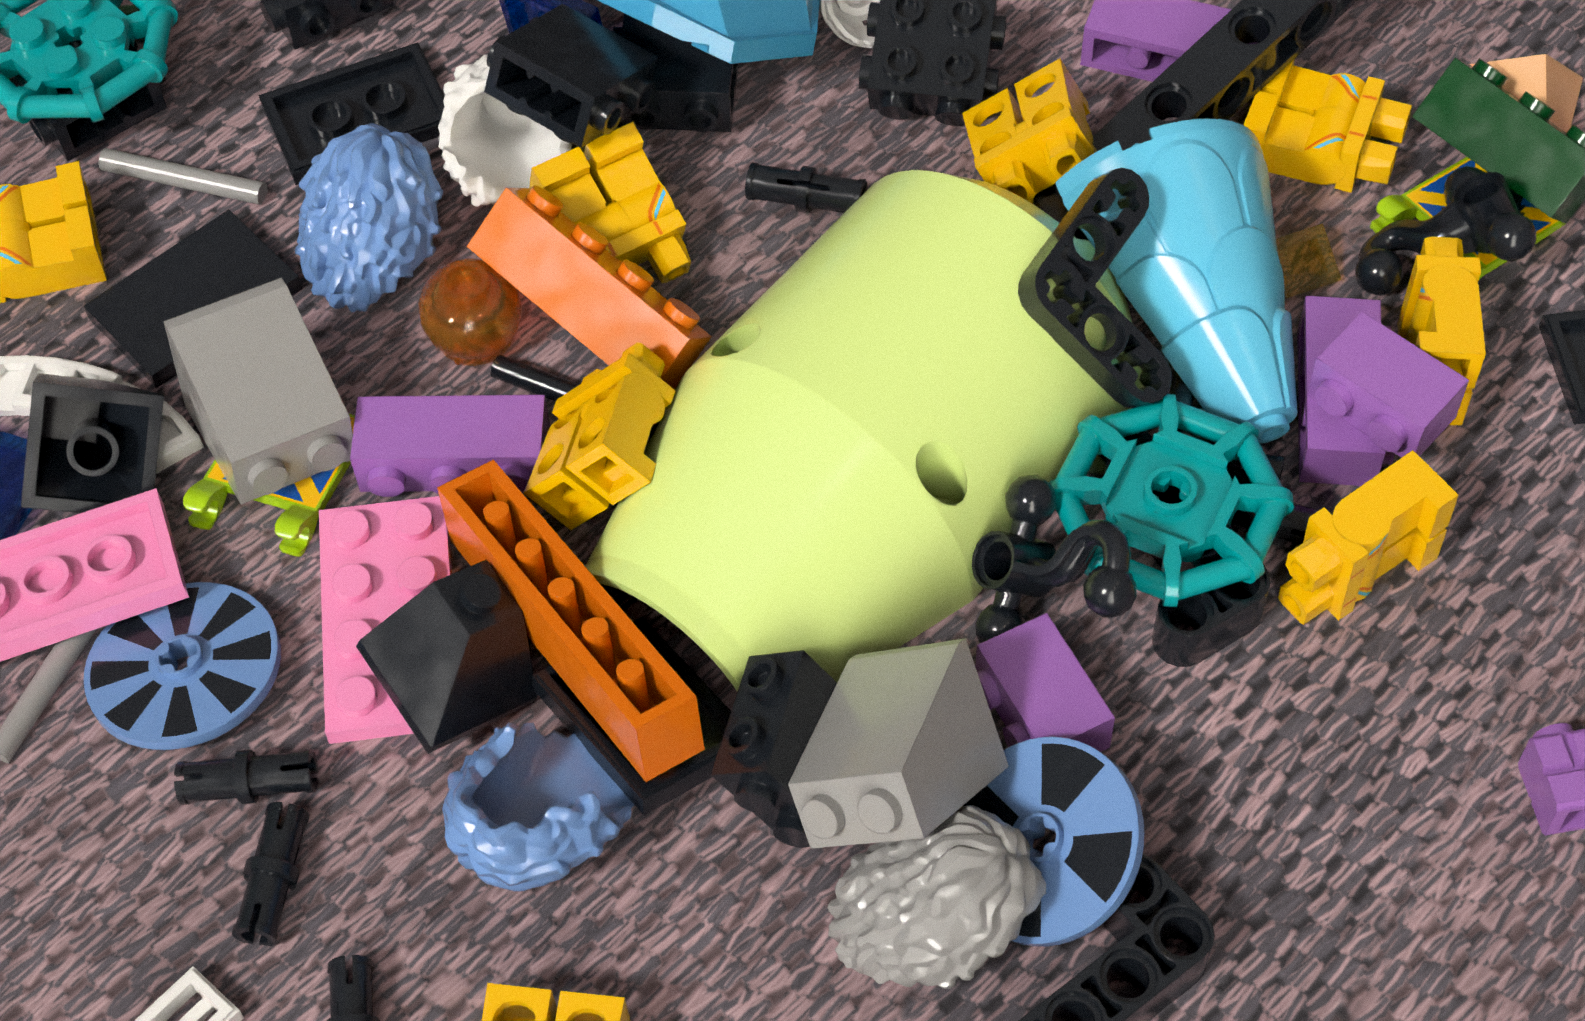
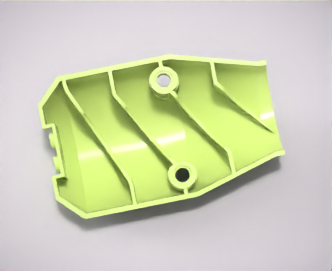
[585,170,1144,691]

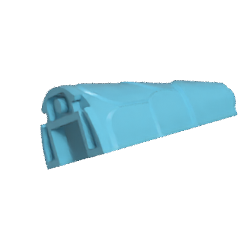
[1055,118,1298,443]

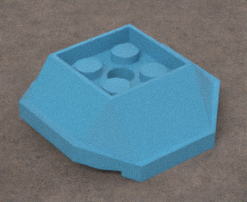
[598,0,820,64]

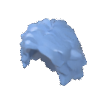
[295,123,443,312]
[442,722,634,891]

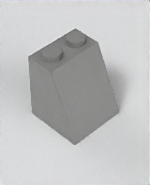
[163,278,353,504]
[788,638,1009,849]

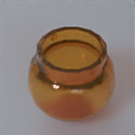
[418,258,522,366]

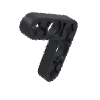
[1018,168,1172,408]

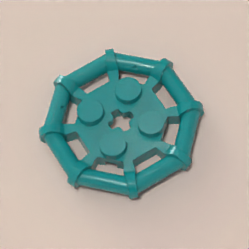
[0,0,178,124]
[1049,394,1294,607]

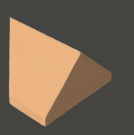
[1469,54,1583,133]

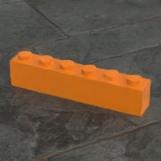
[437,459,705,782]

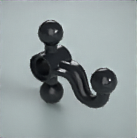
[1355,166,1536,296]
[972,475,1137,643]

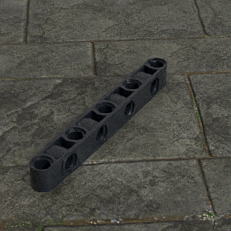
[1032,0,1358,240]

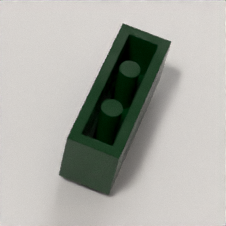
[1412,57,1585,224]

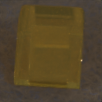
[1276,223,1342,299]

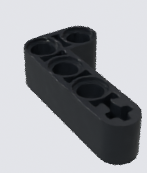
[1089,431,1271,667]
[1018,854,1215,1021]

